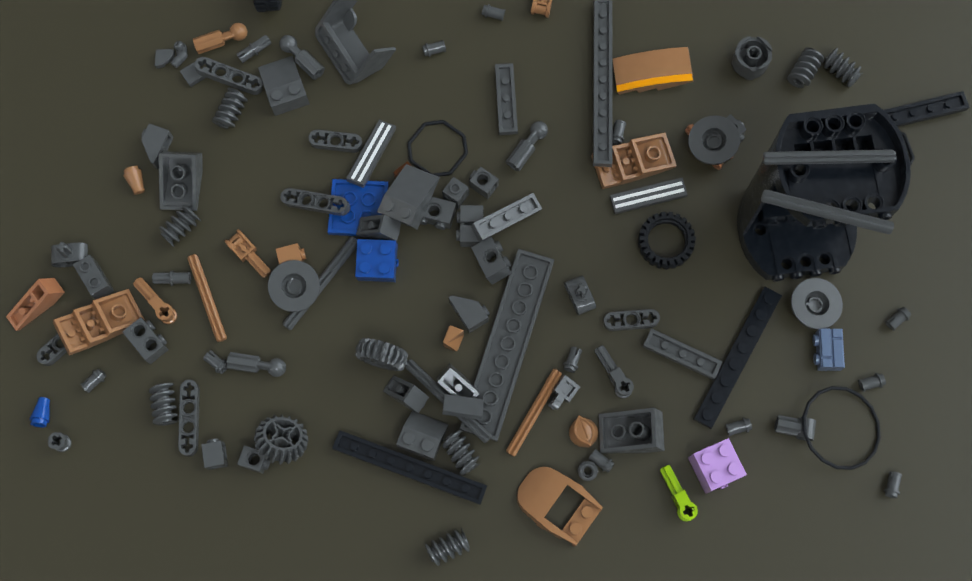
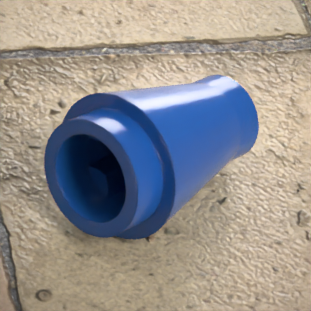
[29,397,50,428]

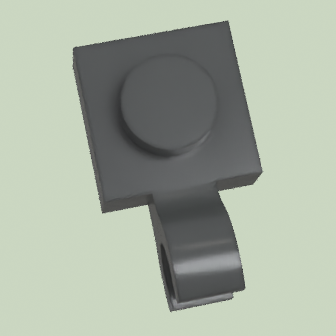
[548,375,580,410]

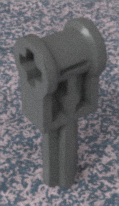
[594,345,634,399]

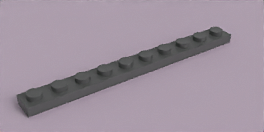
[593,0,612,167]

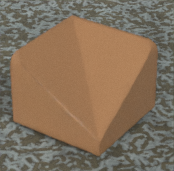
[443,325,464,351]

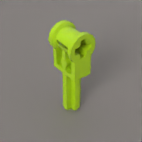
[660,465,698,522]

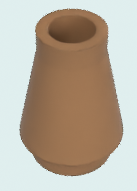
[123,166,145,195]

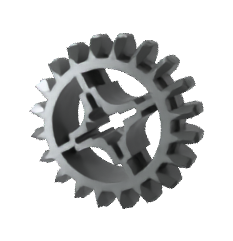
[355,338,408,371]
[254,414,308,465]

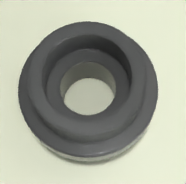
[578,461,598,481]

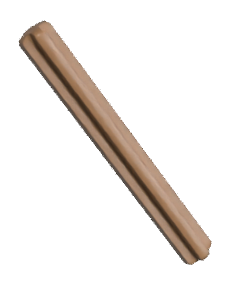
[187,254,227,342]
[506,369,562,456]

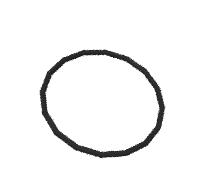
[802,386,881,470]

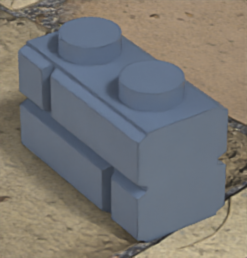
[812,329,845,371]

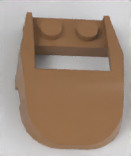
[517,467,603,547]

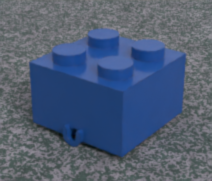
[355,239,399,282]

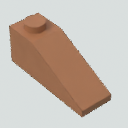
[6,278,65,331]

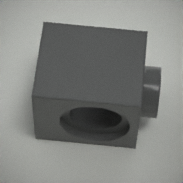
[469,167,499,199]
[442,177,469,209]
[201,439,228,470]
[237,446,271,474]

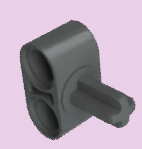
[51,242,88,268]
[564,275,596,315]

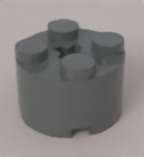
[731,36,772,80]

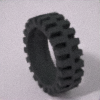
[638,212,696,270]

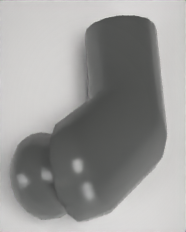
[170,41,188,69]

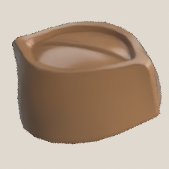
[569,415,598,448]

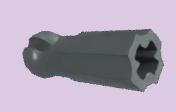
[279,35,325,80]
[506,121,548,171]
[227,352,286,377]

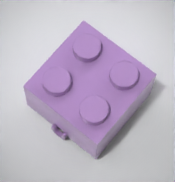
[688,438,747,494]

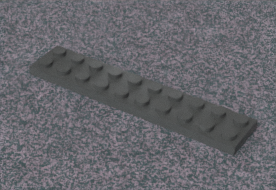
[460,249,555,442]

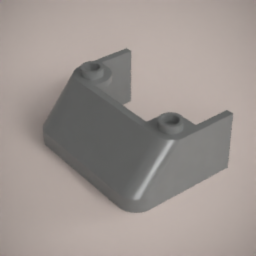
[315,0,396,84]

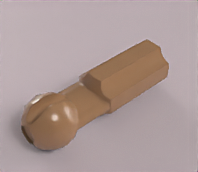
[193,23,248,54]

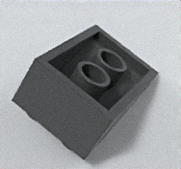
[258,56,310,116]
[159,151,203,211]
[377,164,440,230]
[599,408,665,454]

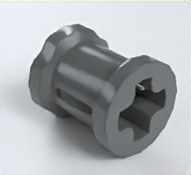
[48,432,72,452]

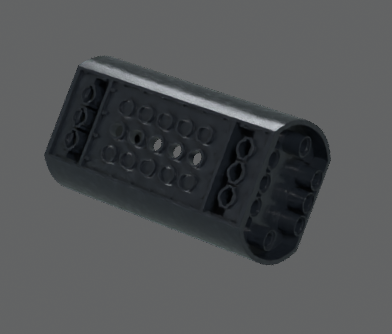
[737,103,911,282]

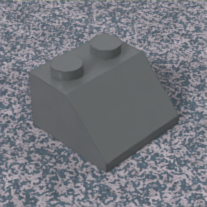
[396,411,449,462]

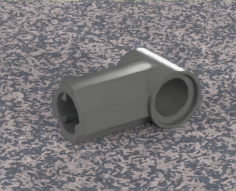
[774,415,816,441]

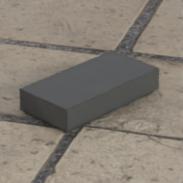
[442,394,484,420]

